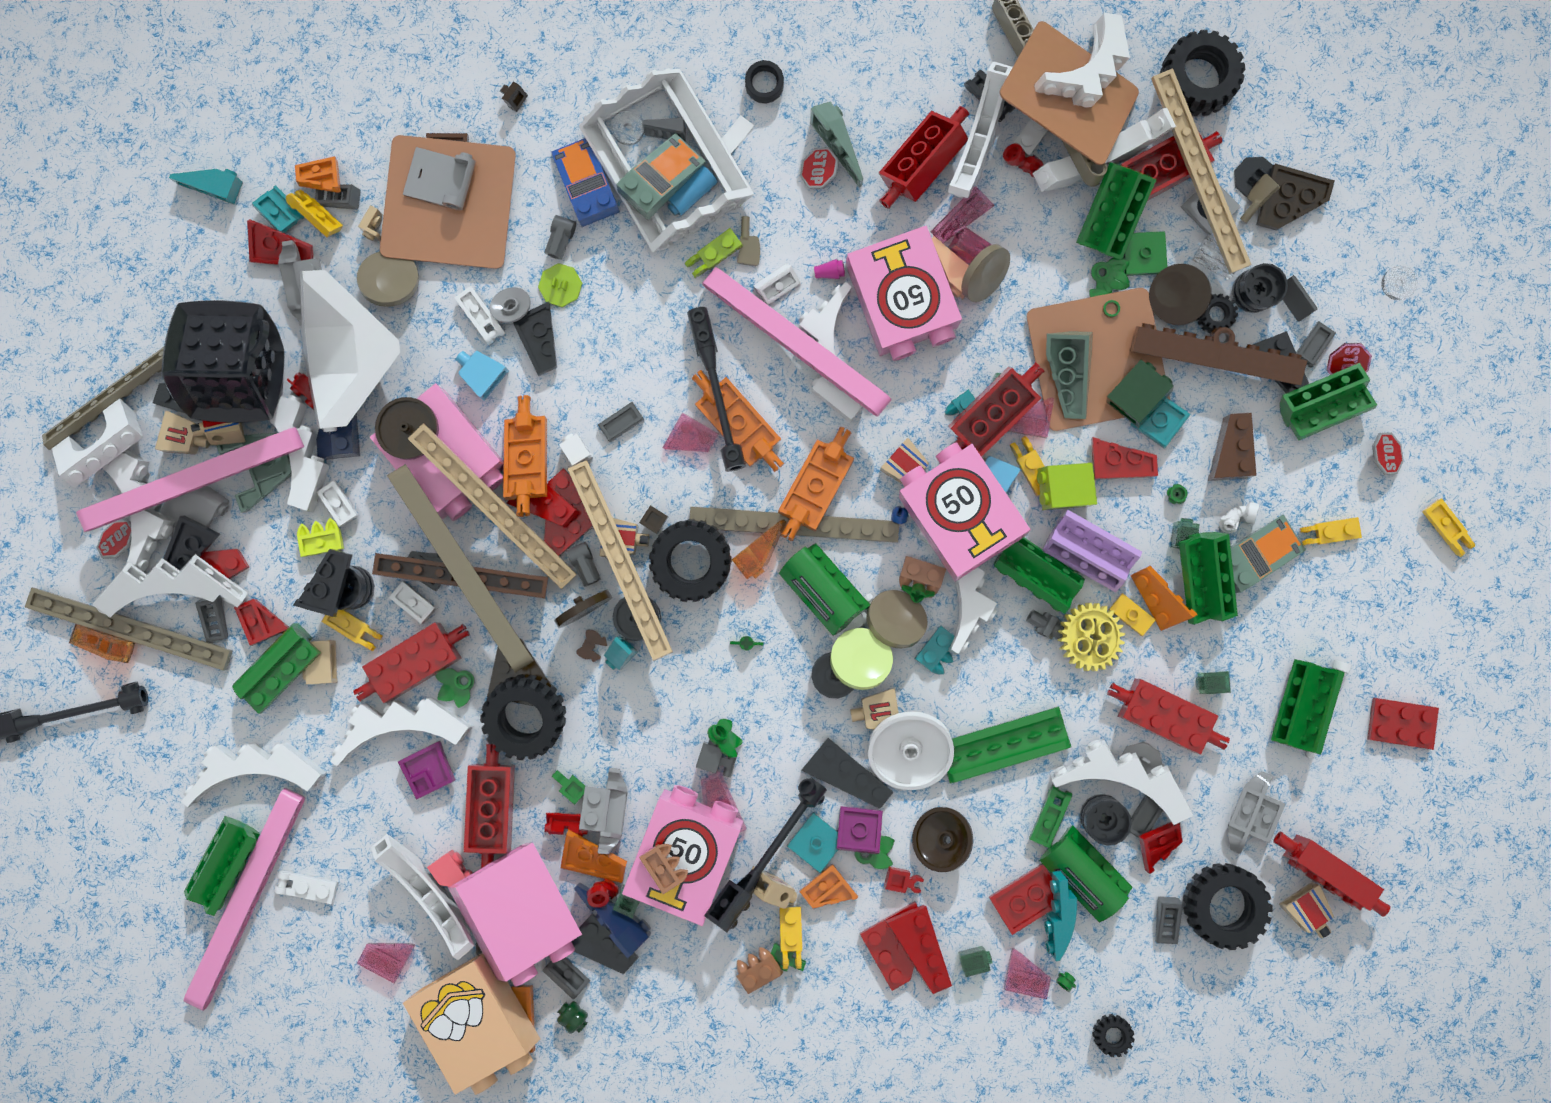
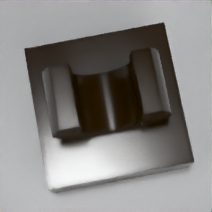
[500,81,528,112]
[639,505,669,534]

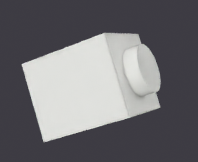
[559,434,593,466]

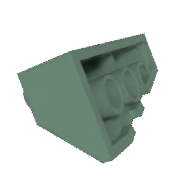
[1046,331,1093,419]

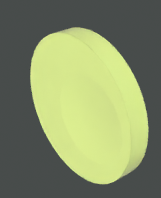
[830,628,893,690]

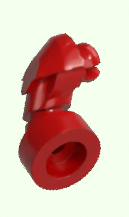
[1003,143,1044,178]
[587,879,619,908]

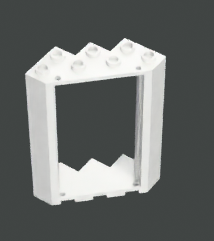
[579,68,754,252]

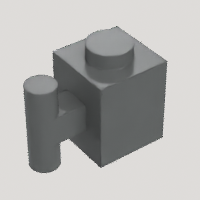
[696,739,738,777]

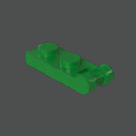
[1029,784,1072,848]

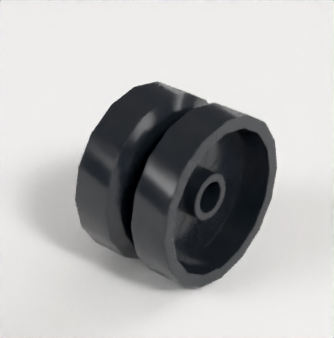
[612,597,662,641]
[811,652,854,699]

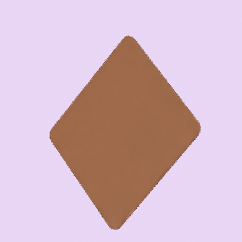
[999,21,1139,165]
[380,135,516,269]
[1027,288,1170,431]

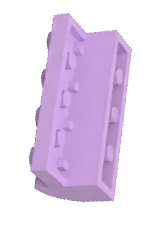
[1042,510,1142,592]

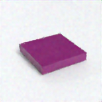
[836,806,883,854]

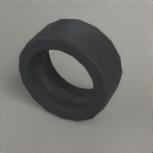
[745,60,784,104]

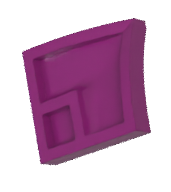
[398,741,456,800]

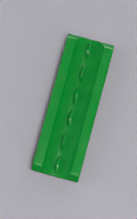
[947,706,1071,783]

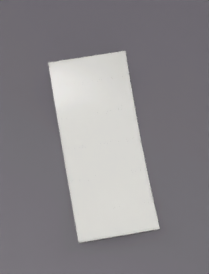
[721,115,754,154]

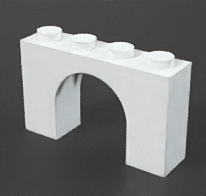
[52,398,143,488]

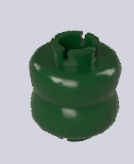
[557,1001,588,1034]

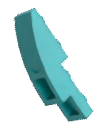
[1044,871,1077,961]

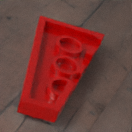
[885,905,952,994]

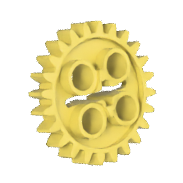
[1058,603,1125,671]

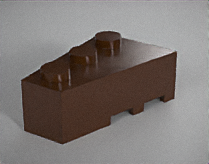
[1207,413,1257,481]

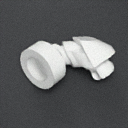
[1219,502,1259,533]

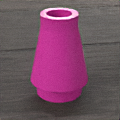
[814,259,845,279]

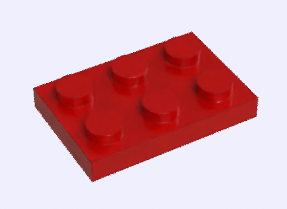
[1367,698,1439,750]
[989,864,1054,935]

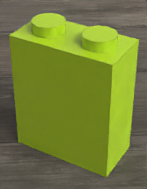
[1037,463,1097,511]

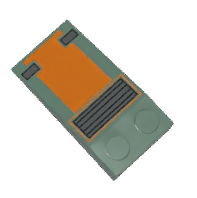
[616,133,706,220]
[1230,514,1306,593]

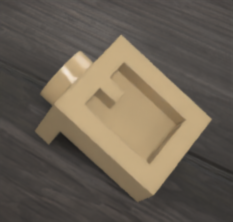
[358,205,382,241]

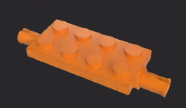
[692,370,785,472]
[503,395,547,517]
[778,427,854,541]

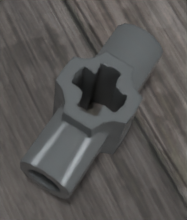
[1026,610,1064,640]

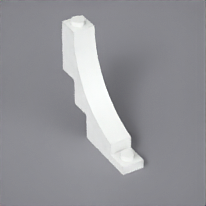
[1033,108,1176,192]
[92,554,247,617]

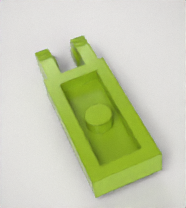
[685,228,743,278]

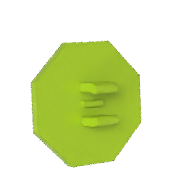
[538,263,583,307]

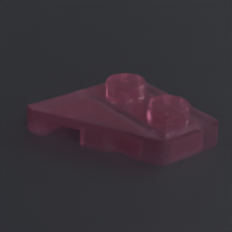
[1004,948,1051,999]

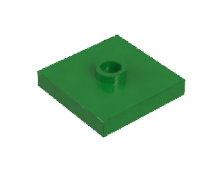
[1124,231,1168,276]

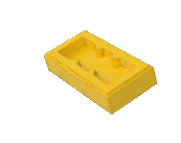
[1108,593,1156,636]

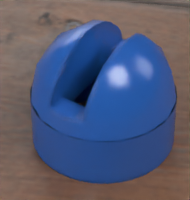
[891,506,908,524]

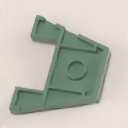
[216,433,292,513]

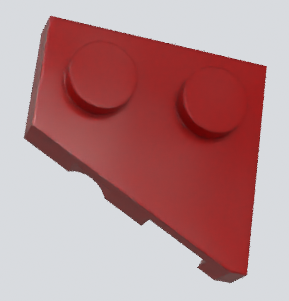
[200,549,249,579]
[234,599,289,646]
[1139,822,1183,874]

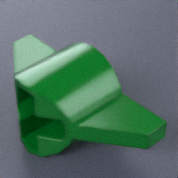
[901,583,935,603]
[730,636,764,651]

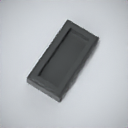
[1296,321,1336,368]
[598,402,644,442]
[1130,795,1163,838]

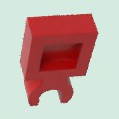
[884,867,924,893]

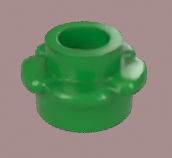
[1167,484,1188,504]
[1056,972,1076,992]

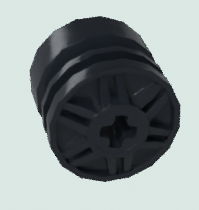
[1232,263,1288,313]
[338,565,375,610]
[1080,794,1132,846]

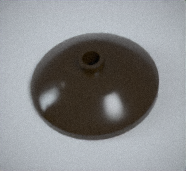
[912,807,973,872]

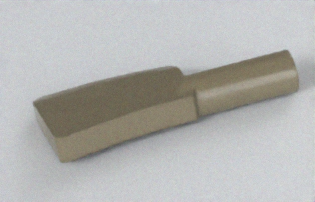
[1240,174,1280,223]
[737,216,760,266]

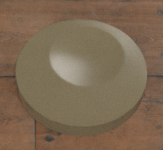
[961,244,1010,302]
[357,251,419,307]
[867,590,928,649]

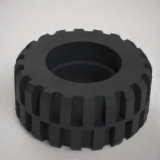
[1160,29,1246,116]
[649,519,732,602]
[480,674,566,760]
[1183,863,1273,950]

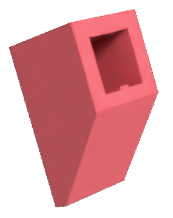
[427,850,473,887]

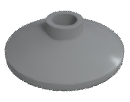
[490,287,531,323]

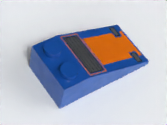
[551,138,620,227]

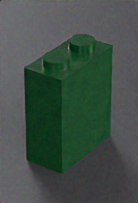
[1106,360,1174,429]

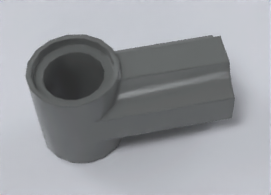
[544,215,576,260]
[566,542,601,587]

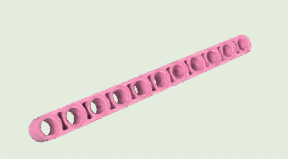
[702,267,891,417]
[76,427,304,532]
[183,788,305,1011]

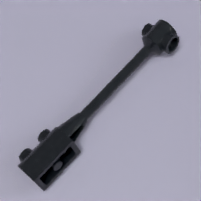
[687,307,746,472]
[0,681,148,743]
[704,778,827,933]

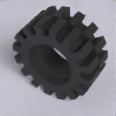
[1198,294,1238,334]
[1092,1014,1135,1057]

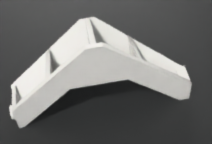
[300,270,400,432]

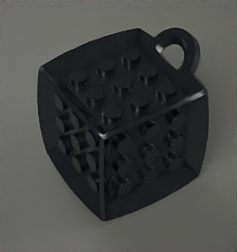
[161,300,285,423]

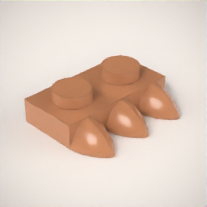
[899,556,946,598]
[639,844,688,894]
[736,947,783,994]

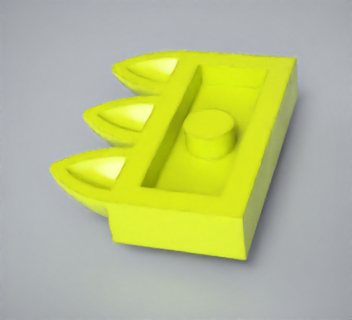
[297,518,344,557]

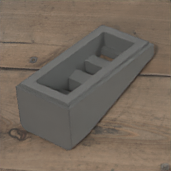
[642,118,686,142]
[315,184,361,209]
[195,595,228,642]
[1155,897,1183,944]

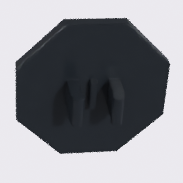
[1234,157,1273,197]

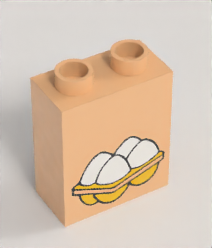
[403,953,540,1095]

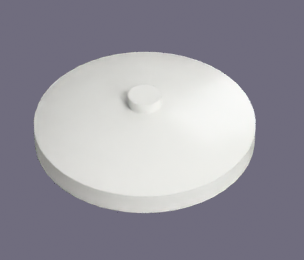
[868,712,954,790]

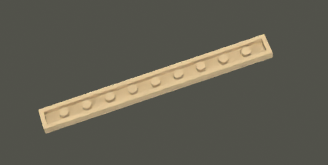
[1151,68,1252,274]
[408,423,577,589]
[568,460,673,661]

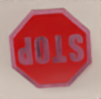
[1326,343,1372,375]

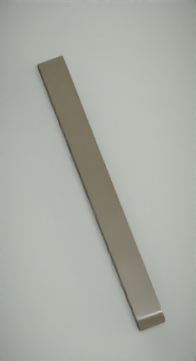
[992,0,1107,187]
[387,464,534,673]

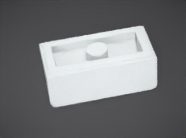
[753,263,801,305]

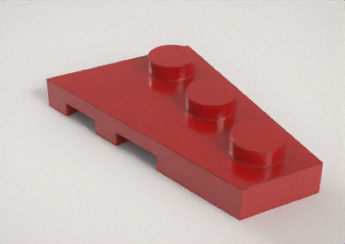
[247,219,313,265]
[1091,437,1158,480]
[506,483,579,527]

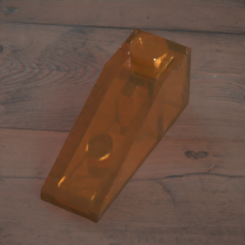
[731,519,787,579]
[69,624,135,663]

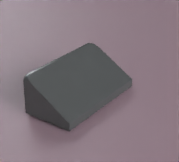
[1283,275,1318,321]
[542,957,591,999]

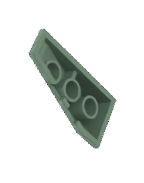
[810,102,863,187]

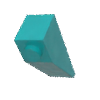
[169,169,243,204]
[604,637,638,670]

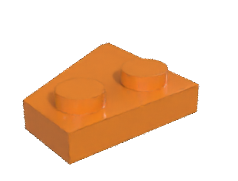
[295,156,341,193]
[799,864,858,908]

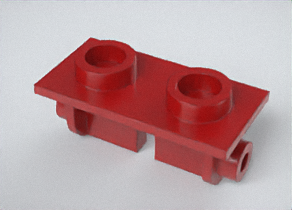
[287,372,314,410]
[544,813,588,837]

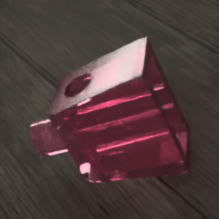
[948,227,991,265]

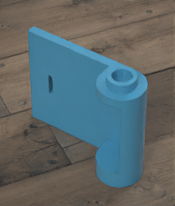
[667,165,718,216]

